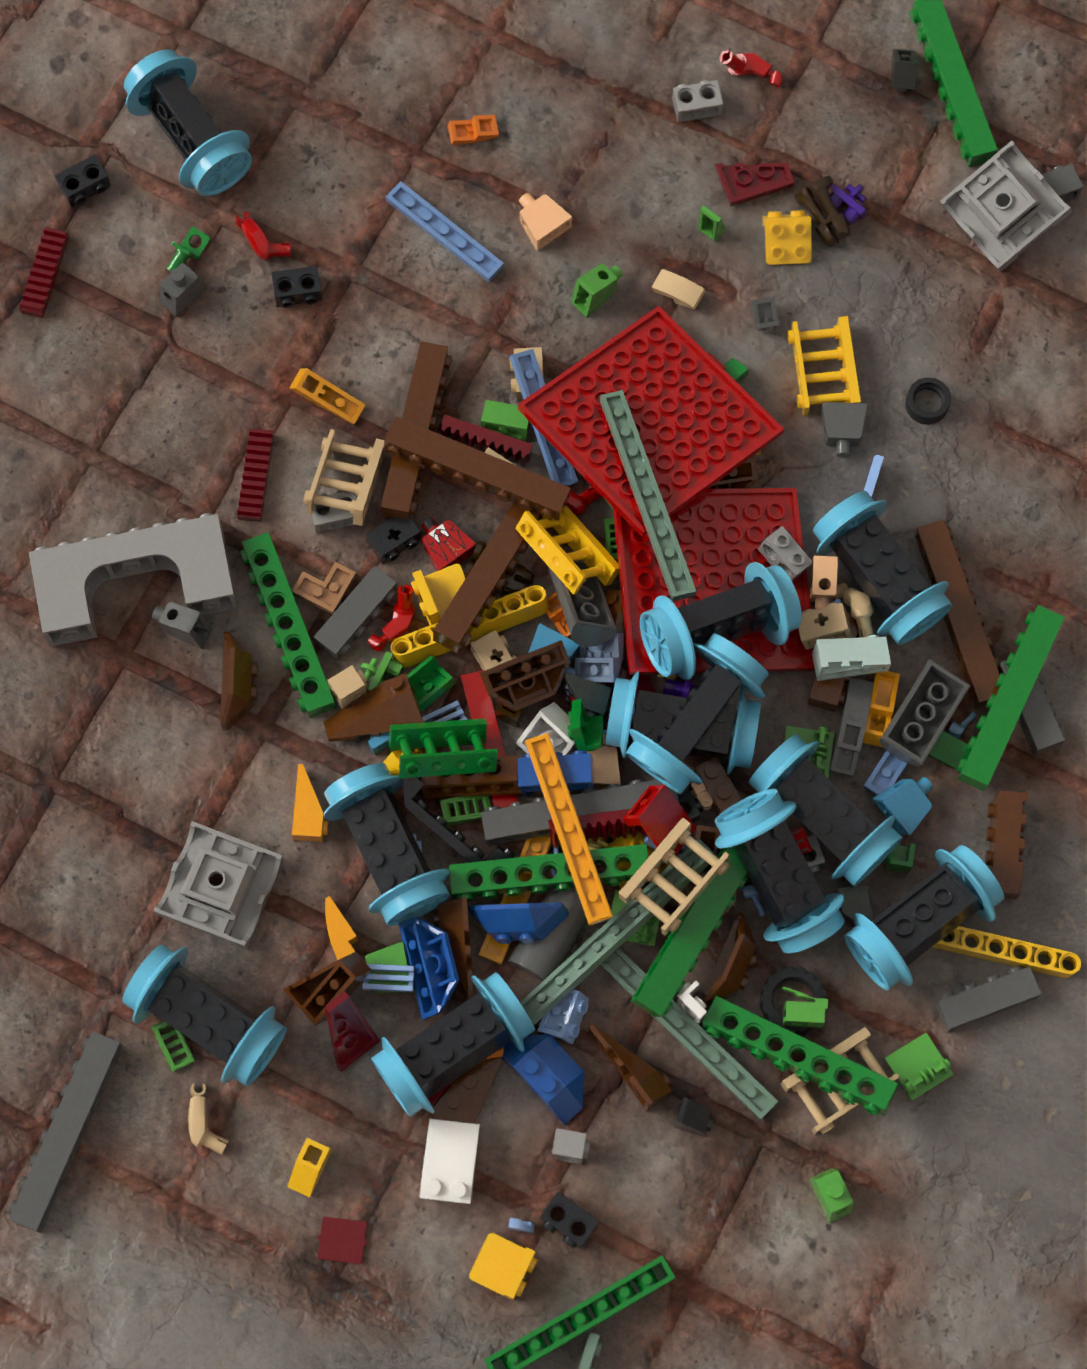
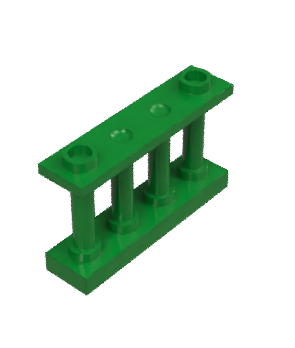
[389,718,498,779]

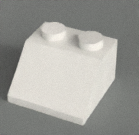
[516,702,577,755]

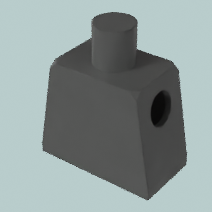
[160,263,207,318]
[820,402,867,458]
[152,602,212,649]

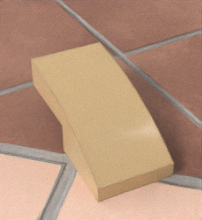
[651,269,705,310]

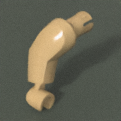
[835,583,874,638]
[188,1083,229,1155]

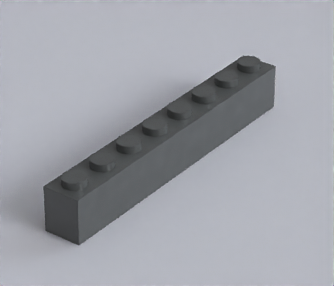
[481,778,679,846]
[8,1031,123,1233]

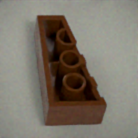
[985,790,1028,899]

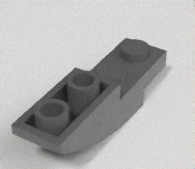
[829,677,874,776]

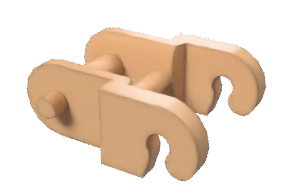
[690,783,713,811]

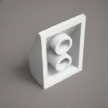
[420,1119,480,1204]

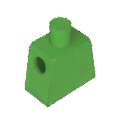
[571,264,623,318]
[360,942,410,993]
[809,1168,854,1223]

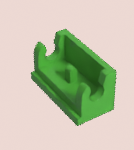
[481,400,530,442]

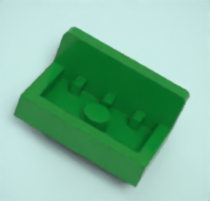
[407,655,456,712]
[567,699,604,751]

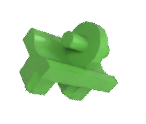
[360,651,403,691]

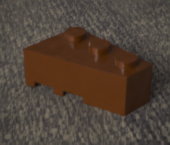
[283,952,372,1026]

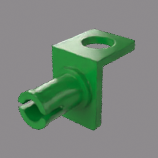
[166,227,211,271]

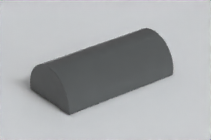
[548,560,617,647]
[879,659,970,766]
[507,886,587,982]

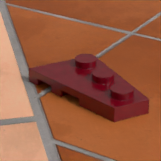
[715,163,795,207]
[325,991,380,1072]

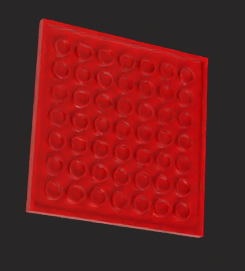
[517,306,784,537]
[613,488,815,675]

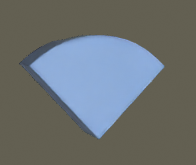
[509,1218,535,1233]

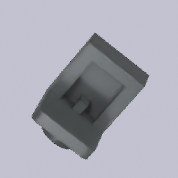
[751,297,781,332]

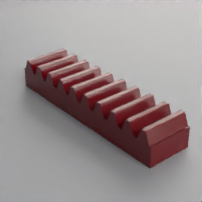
[20,227,69,318]
[441,414,533,466]
[237,428,274,522]
[548,809,646,848]

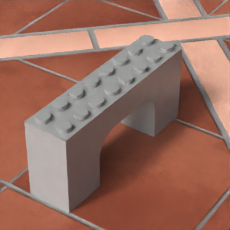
[29,513,238,647]

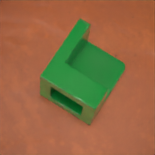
[885,843,915,873]

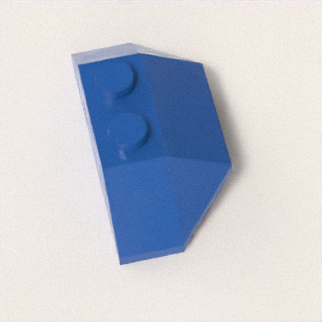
[468,902,569,944]
[399,917,459,1020]
[501,1035,584,1126]

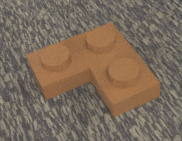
[292,562,357,615]

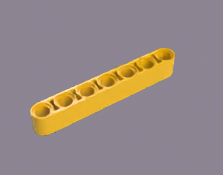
[391,585,549,668]
[932,926,1081,978]

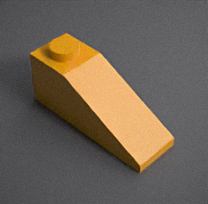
[289,368,366,425]
[292,764,329,842]

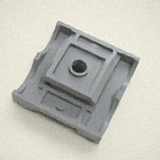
[940,141,1072,272]
[153,821,284,950]

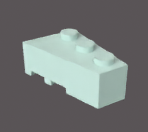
[812,635,891,681]

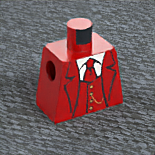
[421,517,476,571]

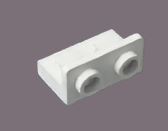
[677,980,707,1025]

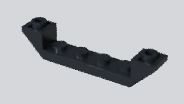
[403,777,516,863]

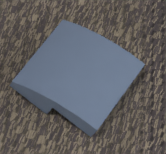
[574,633,624,682]

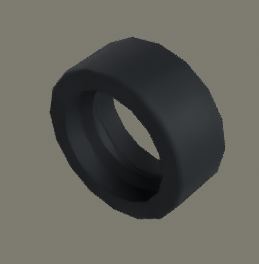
[905,377,951,425]

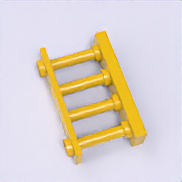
[787,316,861,416]
[515,505,619,594]

